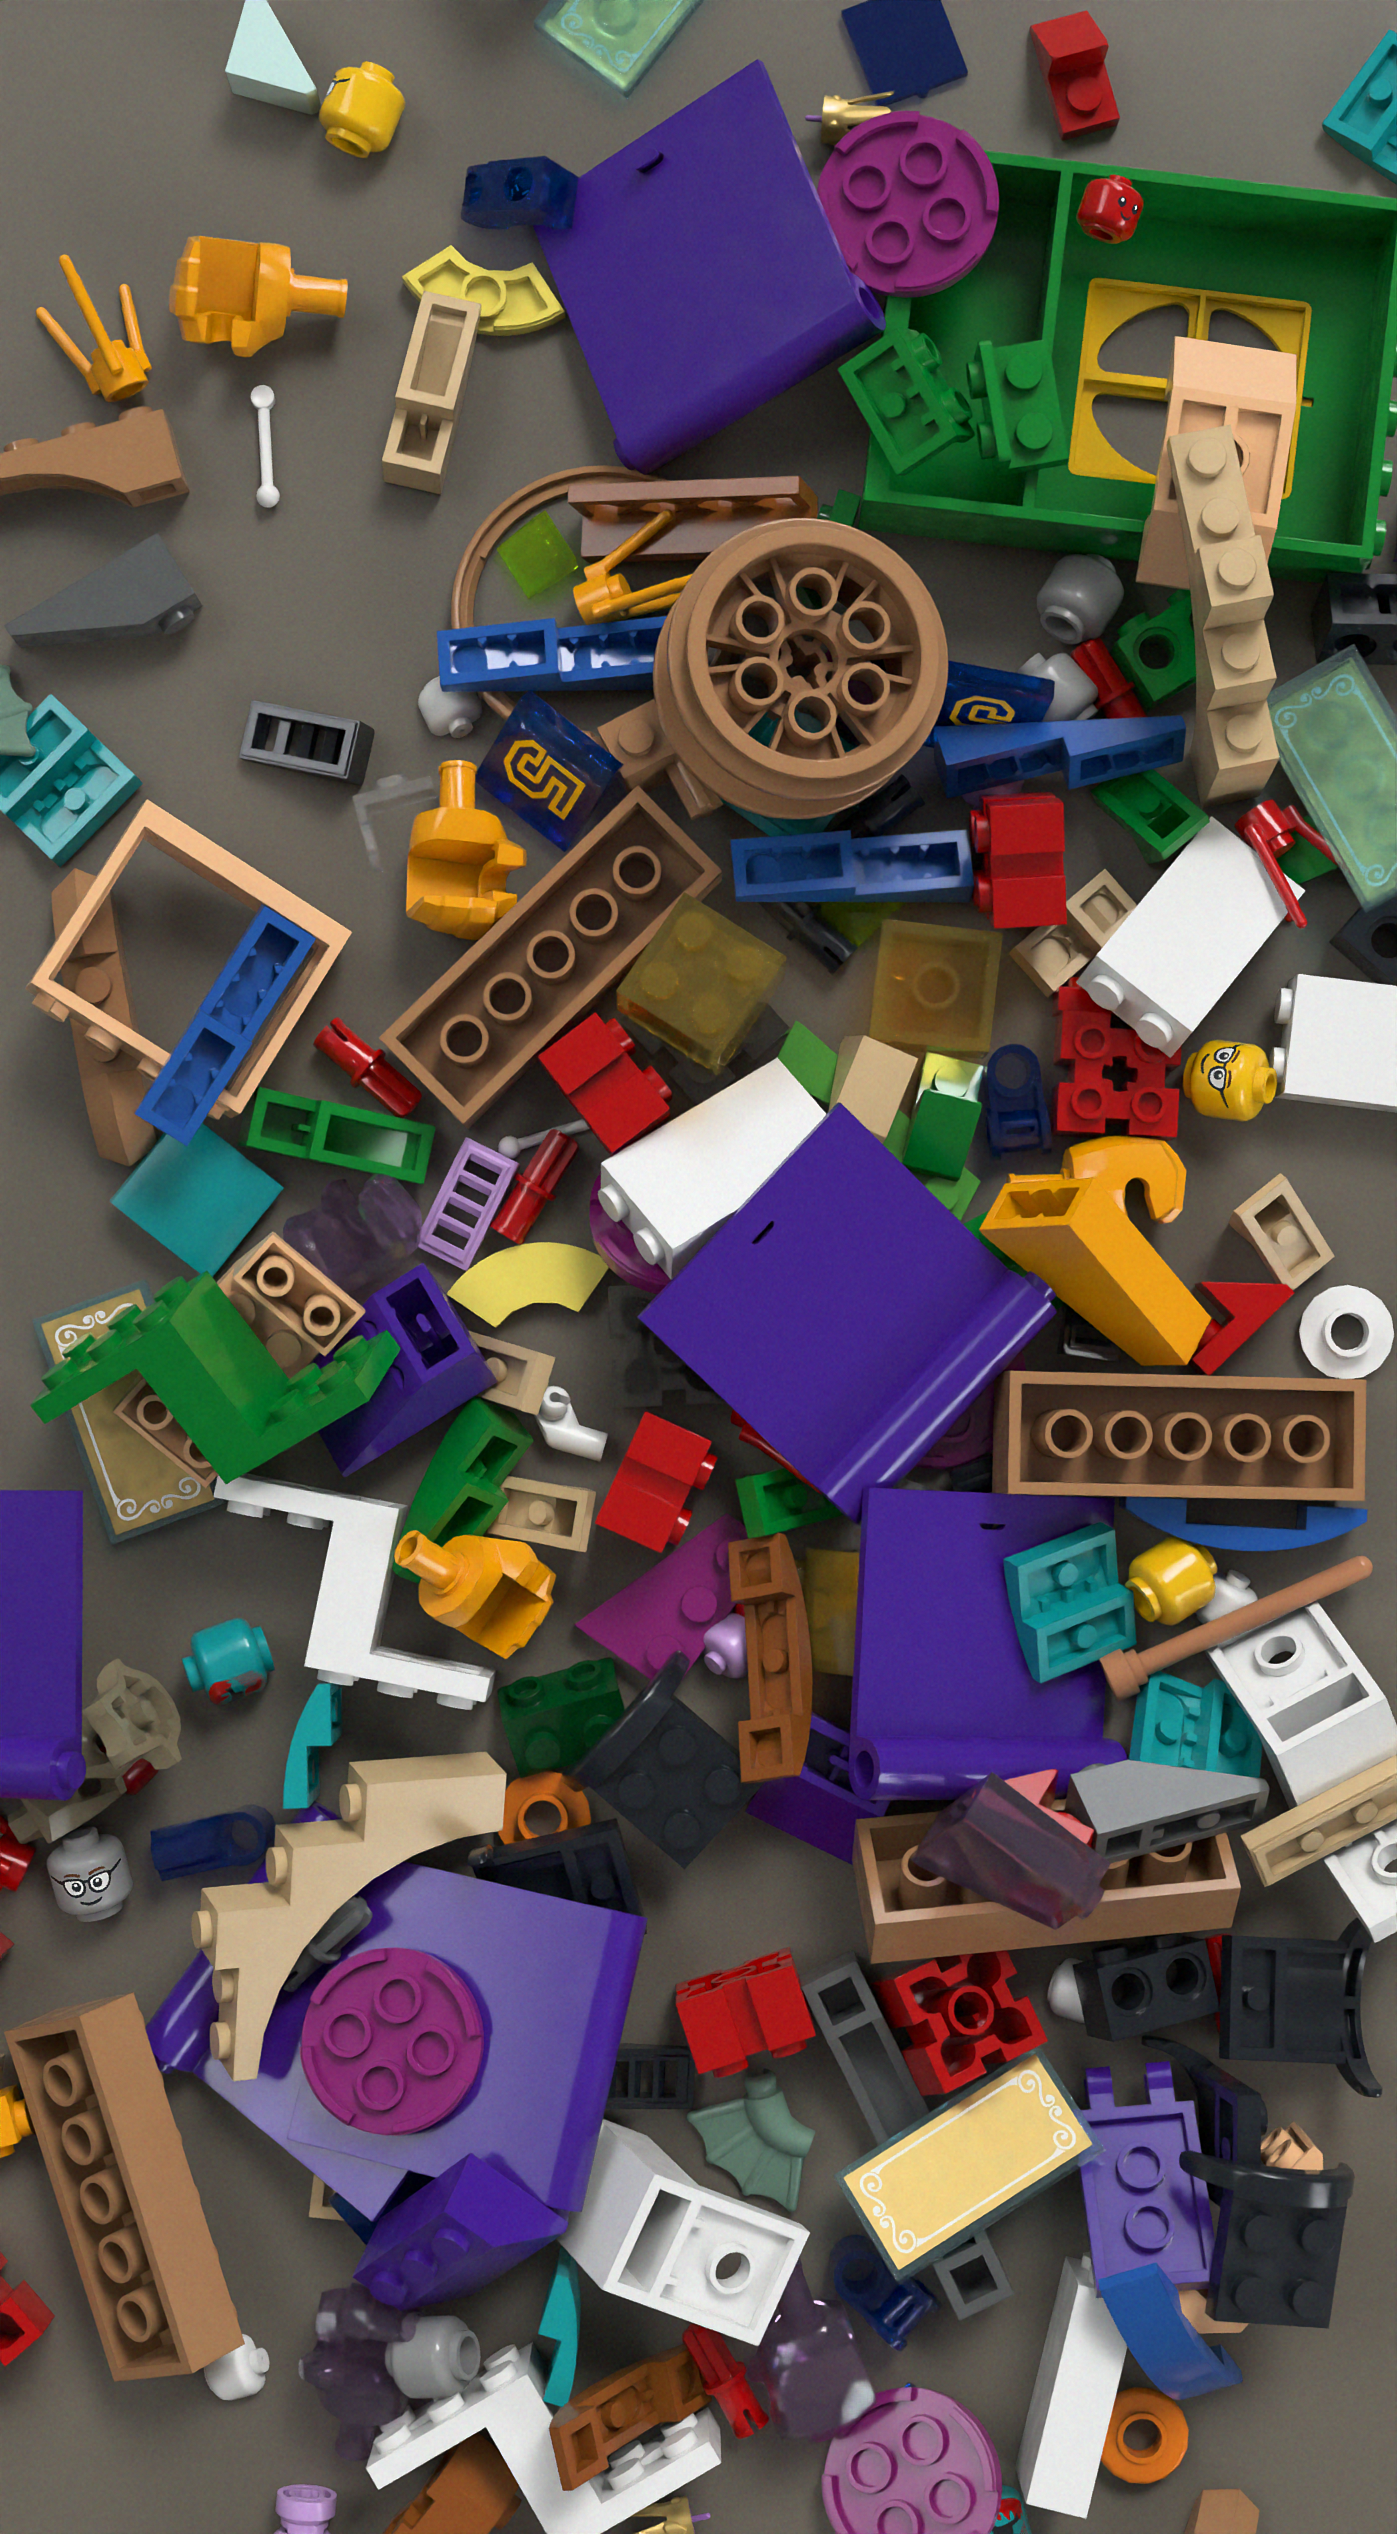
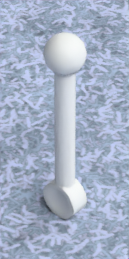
[251,385,280,508]
[498,1119,590,1159]

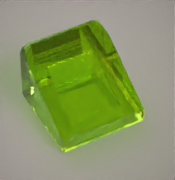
[496,510,578,600]
[819,902,906,947]

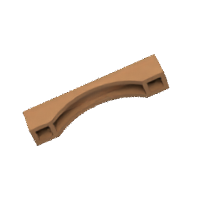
[0,407,190,508]

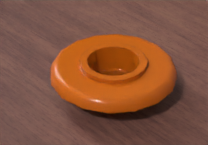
[498,1771,591,1845]
[1100,2387,1189,2484]

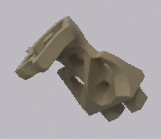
[8,1658,182,1844]

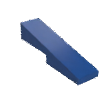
[437,616,667,692]
[934,716,1186,799]
[730,830,974,902]
[134,904,316,1146]

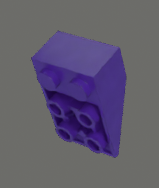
[311,1263,498,1478]

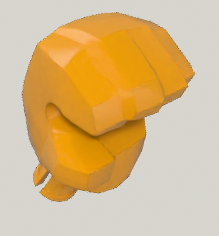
[169,236,347,357]
[406,760,527,940]
[1006,1136,1186,1225]
[394,1530,556,1659]

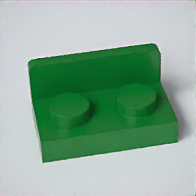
[837,328,975,476]
[966,339,1069,477]

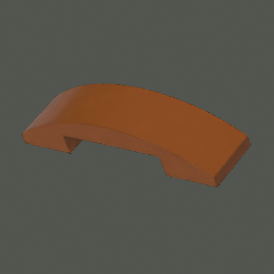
[728,1533,813,1784]
[549,2344,712,2491]

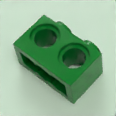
[1110,589,1196,713]

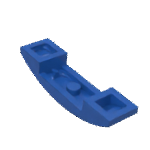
[1119,1496,1368,1551]
[1098,2262,1243,2400]

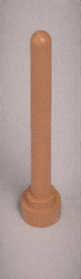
[1099,1556,1373,1702]

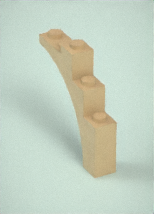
[1166,424,1279,808]
[191,1752,507,2081]

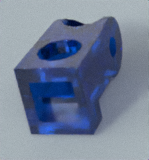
[461,156,579,230]

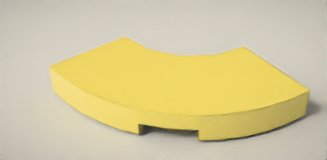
[402,245,565,336]
[447,1242,609,1328]

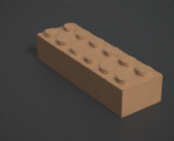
[379,786,722,1129]
[992,1371,1366,1501]
[852,1799,1241,1964]
[4,1992,245,2382]

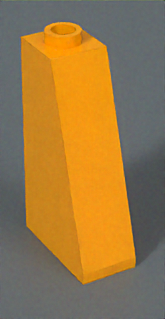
[979,1177,1211,1366]

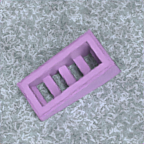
[414,1137,521,1271]

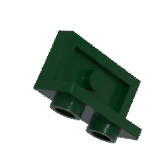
[497,1657,626,1778]

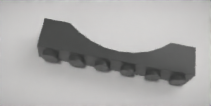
[799,1950,1015,2321]

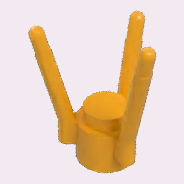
[36,254,152,402]
[573,509,692,625]

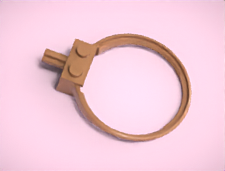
[451,465,747,821]

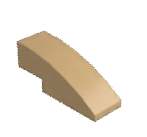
[382,291,482,495]

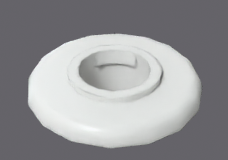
[1299,1285,1394,1379]

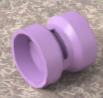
[274,2484,337,2534]

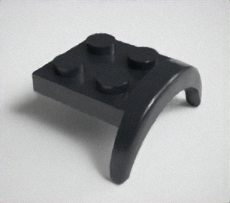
[561,1650,766,1869]
[467,1818,647,1935]
[1219,1917,1383,2098]
[1141,2035,1268,2207]
[1179,2150,1355,2329]

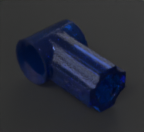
[150,1804,276,1881]

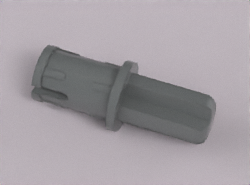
[283,1895,373,1992]

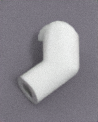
[534,1386,608,1462]

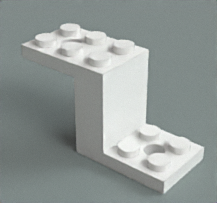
[213,1473,496,1710]
[1205,1600,1397,1943]
[556,2119,810,2346]
[366,2342,721,2534]

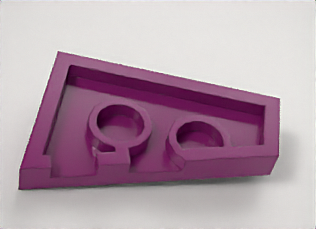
[574,1512,748,1681]

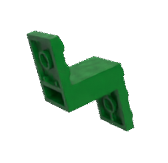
[30,1270,401,1484]

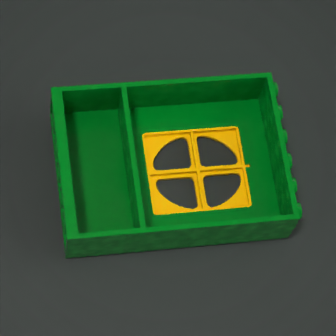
[858,150,1397,584]

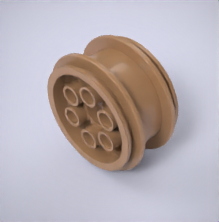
[652,518,948,819]

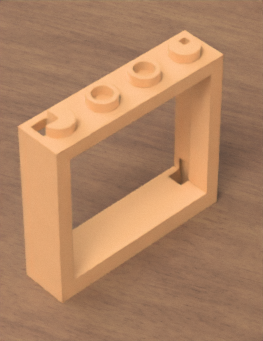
[25,799,352,1120]

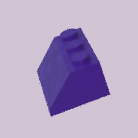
[352,2153,569,2311]

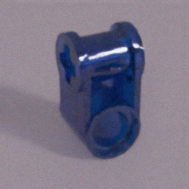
[982,1044,1052,1161]
[829,2235,942,2352]

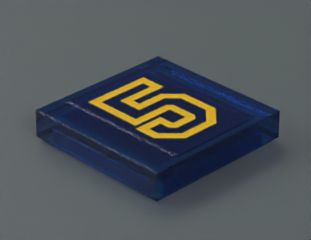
[922,660,1055,748]
[475,690,624,852]

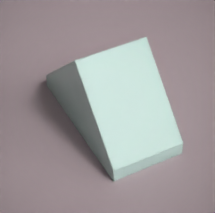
[225,0,321,115]

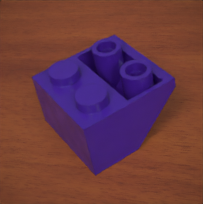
[745,1711,891,1865]

